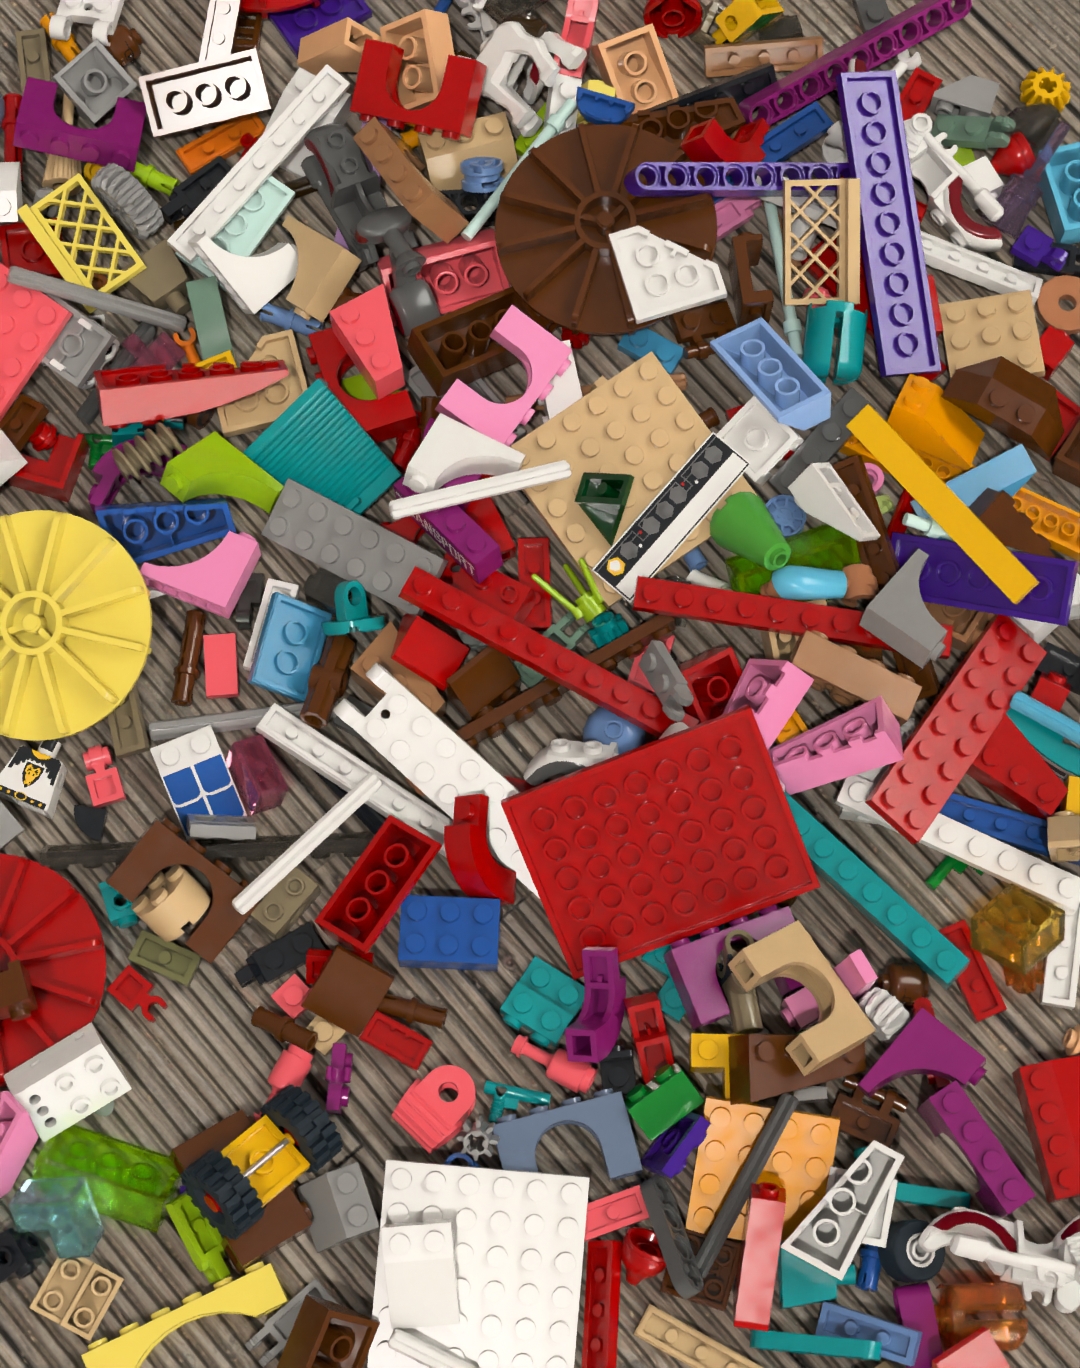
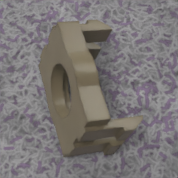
[690,0,726,47]

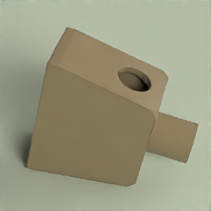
[121,239,191,315]

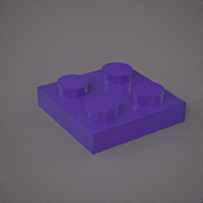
[640,1113,711,1179]

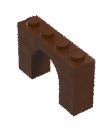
[106,818,261,964]
[169,1109,312,1273]

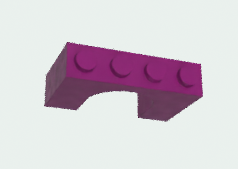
[13,77,147,172]
[663,905,805,1030]
[917,1080,1036,1218]

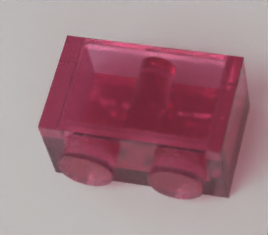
[226,734,289,815]

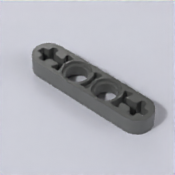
[640,1174,704,1299]

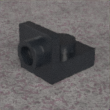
[599,1045,636,1095]

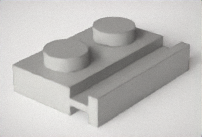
[186,814,256,840]

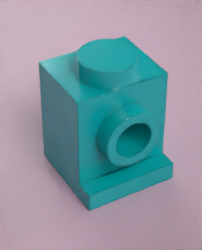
[98,881,140,928]

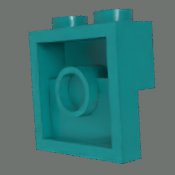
[500,956,585,1048]

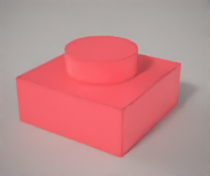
[271,973,309,1021]

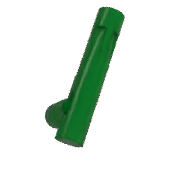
[82,433,113,470]
[924,856,985,890]

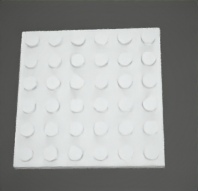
[367,1159,590,1368]

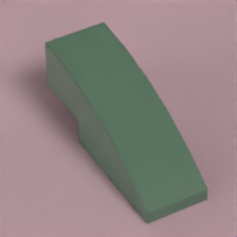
[185,276,236,363]

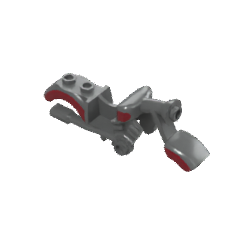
[301,123,441,336]

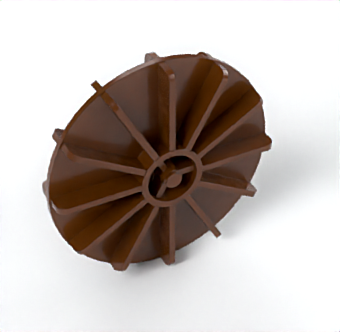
[495,123,717,336]

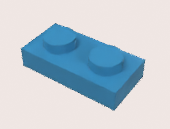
[617,328,684,374]

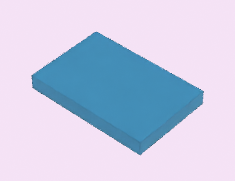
[247,592,332,703]

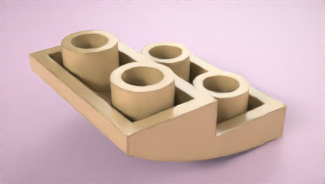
[29,1246,124,1341]

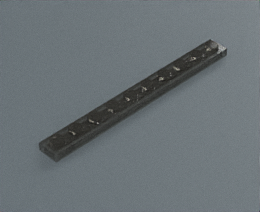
[40,832,369,870]

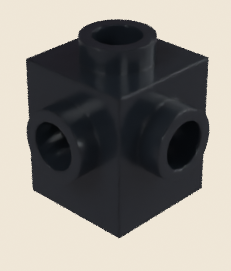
[0,1227,46,1283]

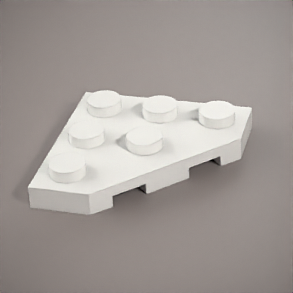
[609,225,727,324]

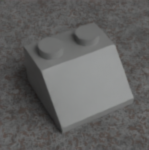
[296,1162,380,1253]

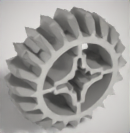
[90,163,164,240]

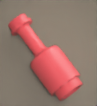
[511,1034,598,1094]
[253,1043,314,1122]

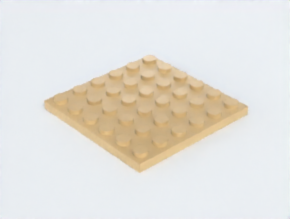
[510,351,757,609]

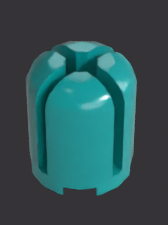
[802,300,868,386]

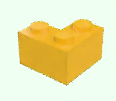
[689,1033,759,1104]

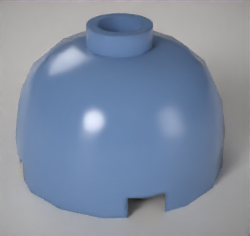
[583,707,646,754]

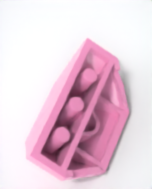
[0,1091,39,1198]

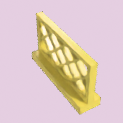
[17,173,147,314]

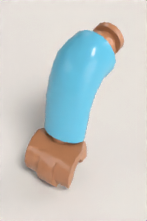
[760,564,879,608]

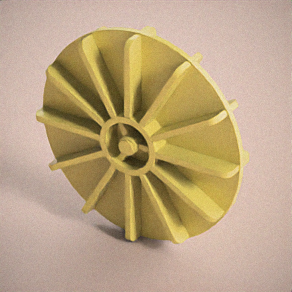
[0,510,152,741]

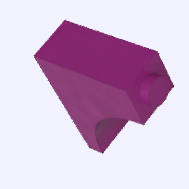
[858,1008,987,1098]

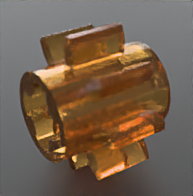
[1004,953,1045,994]

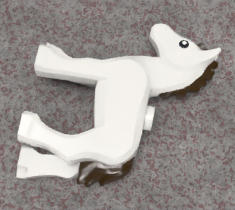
[454,14,587,137]

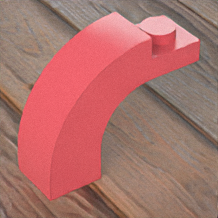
[554,0,599,78]

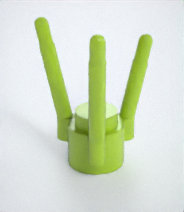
[531,558,607,623]

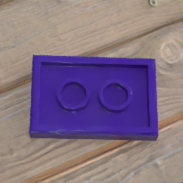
[269,0,372,59]

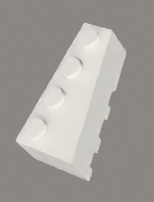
[780,1140,905,1281]

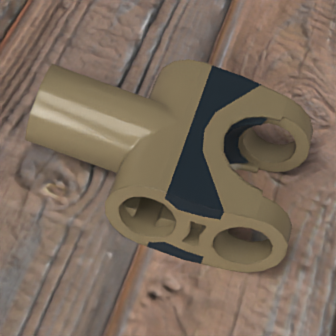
[716,929,763,1034]

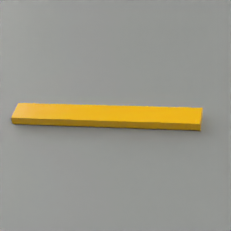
[846,404,1040,605]

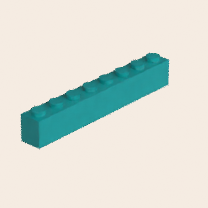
[784,792,970,990]

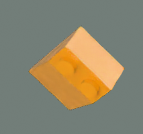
[887,374,985,471]

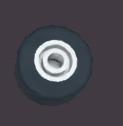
[878,1219,945,1283]

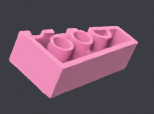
[722,658,814,750]
[768,696,904,795]

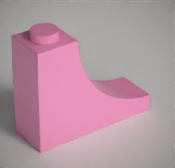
[140,531,261,619]
[780,948,878,1033]

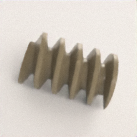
[112,422,184,485]

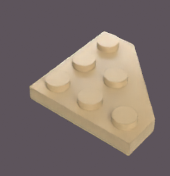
[217,329,308,438]

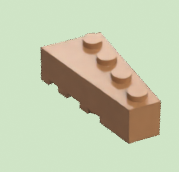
[788,630,922,726]

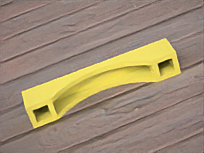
[81,1261,289,1368]

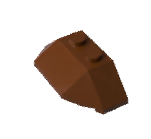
[941,356,1064,459]

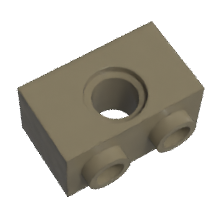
[250,867,321,940]

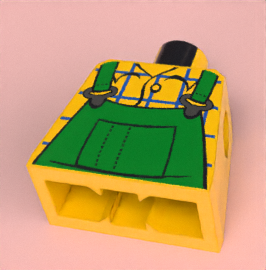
[712,0,784,44]

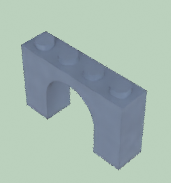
[493,1088,643,1182]

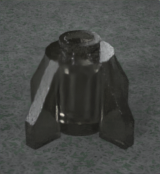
[1007,102,1061,158]

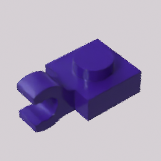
[1010,225,1069,272]

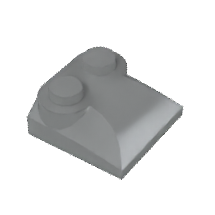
[52,39,138,126]

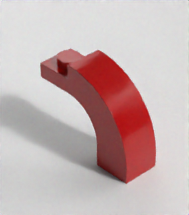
[680,118,770,176]
[444,794,516,905]

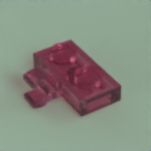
[121,332,186,370]

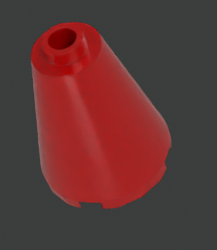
[643,0,703,38]

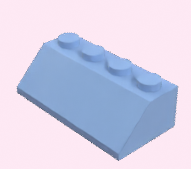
[710,317,831,431]

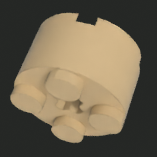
[131,864,211,942]

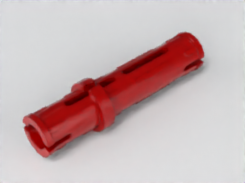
[1,93,23,183]

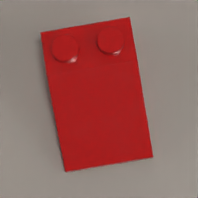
[678,646,742,725]

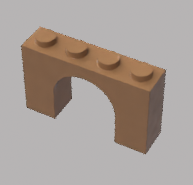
[352,117,469,244]

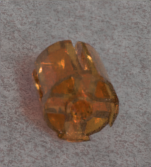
[934,1282,1028,1352]

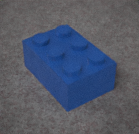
[398,895,501,971]

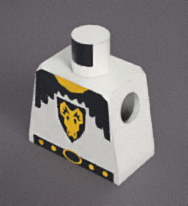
[0,740,67,819]

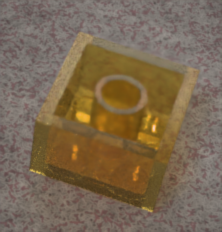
[971,883,1065,976]

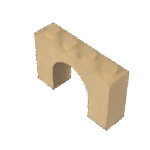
[727,920,876,1077]

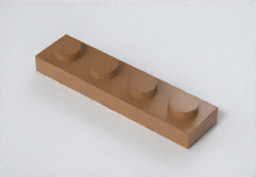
[703,36,823,78]

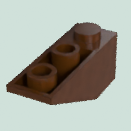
[969,488,1056,558]

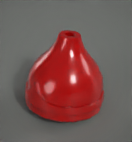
[990,131,1038,178]
[621,1227,666,1285]

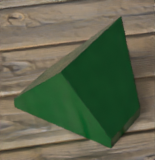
[574,472,634,547]

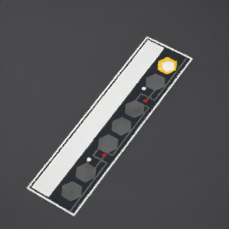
[592,432,751,603]

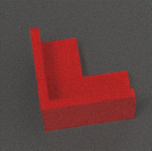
[8,433,90,503]

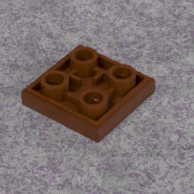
[659,1227,741,1312]

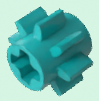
[588,612,630,649]

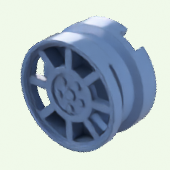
[460,157,504,193]
[766,495,806,544]

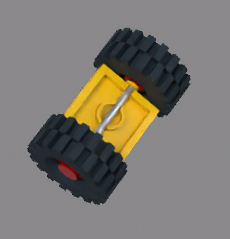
[181,1085,343,1240]

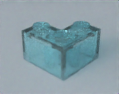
[8,1176,104,1259]

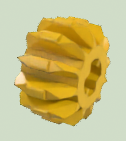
[1020,66,1071,119]

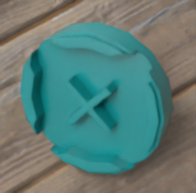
[321,581,385,636]

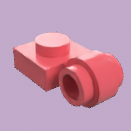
[83,744,127,808]

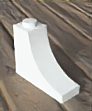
[188,234,298,314]
[402,413,525,494]

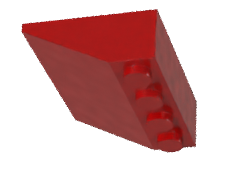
[1012,1055,1080,1204]

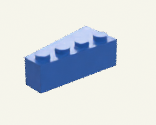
[94,498,237,564]

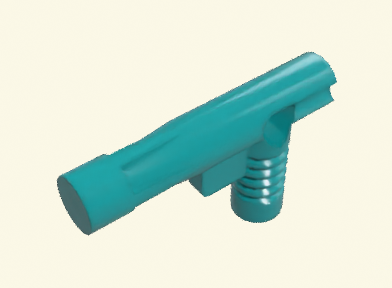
[484,1080,551,1124]

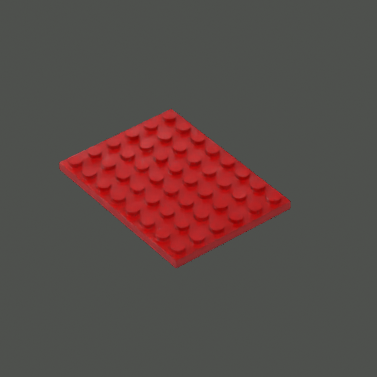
[501,705,820,980]

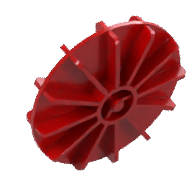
[0,854,107,1088]

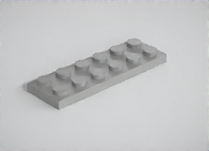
[261,478,448,617]

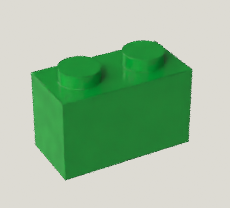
[624,1062,705,1141]

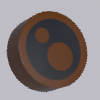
[187,407,215,430]

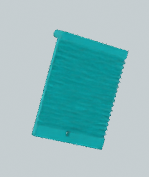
[243,378,402,515]

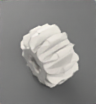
[858,987,911,1044]

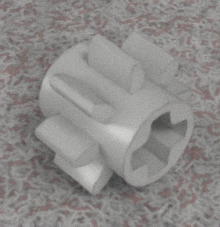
[456,1115,500,1161]

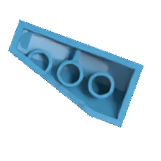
[910,444,1037,542]

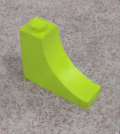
[160,431,284,513]

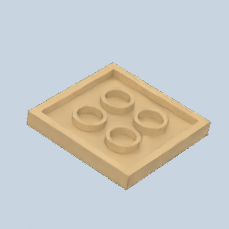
[939,290,1045,380]

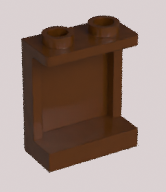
[727,232,774,328]

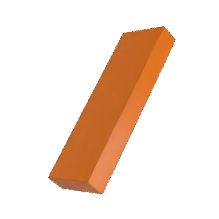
[175,115,266,176]

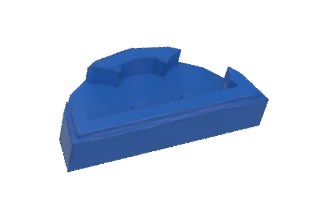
[576,87,635,125]

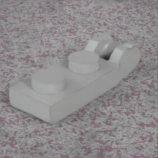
[638,640,694,722]
[245,1278,336,1368]

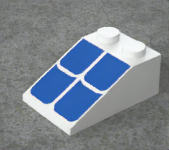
[150,725,247,842]

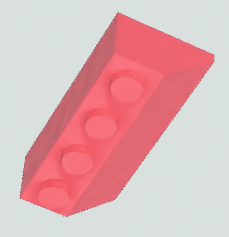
[376,228,510,327]

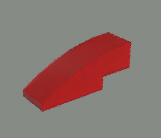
[623,992,674,1086]

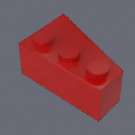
[966,712,1068,820]

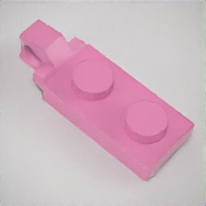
[715,197,762,242]

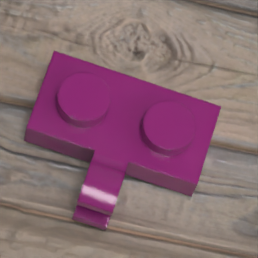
[325,1043,353,1115]

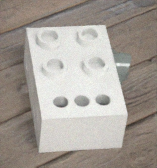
[4,1022,132,1142]

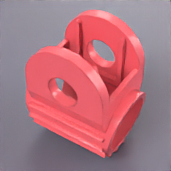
[391,1065,475,1154]

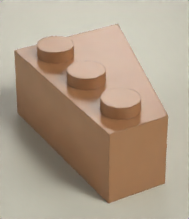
[350,620,446,719]

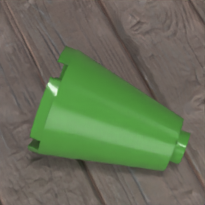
[710,492,791,570]

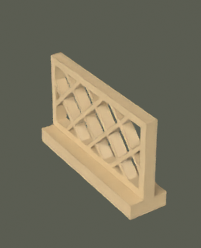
[783,178,860,305]

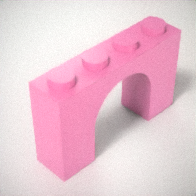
[435,305,573,447]

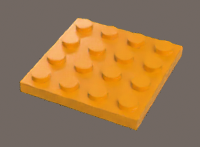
[685,1096,840,1241]

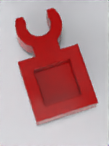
[106,965,168,1023]

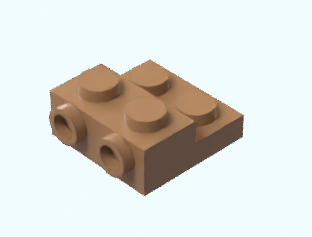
[924,602,995,653]

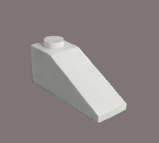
[788,462,881,542]

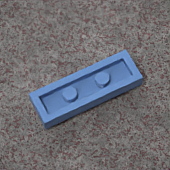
[815,1301,923,1367]

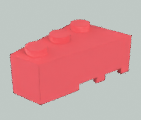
[329,284,405,400]

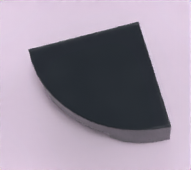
[74,805,108,843]

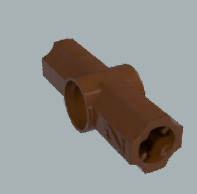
[300,635,356,729]

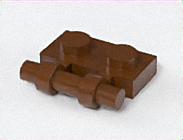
[668,301,737,360]
[829,1075,909,1148]

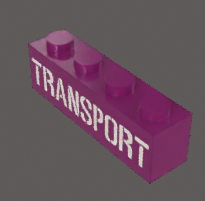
[393,477,503,584]

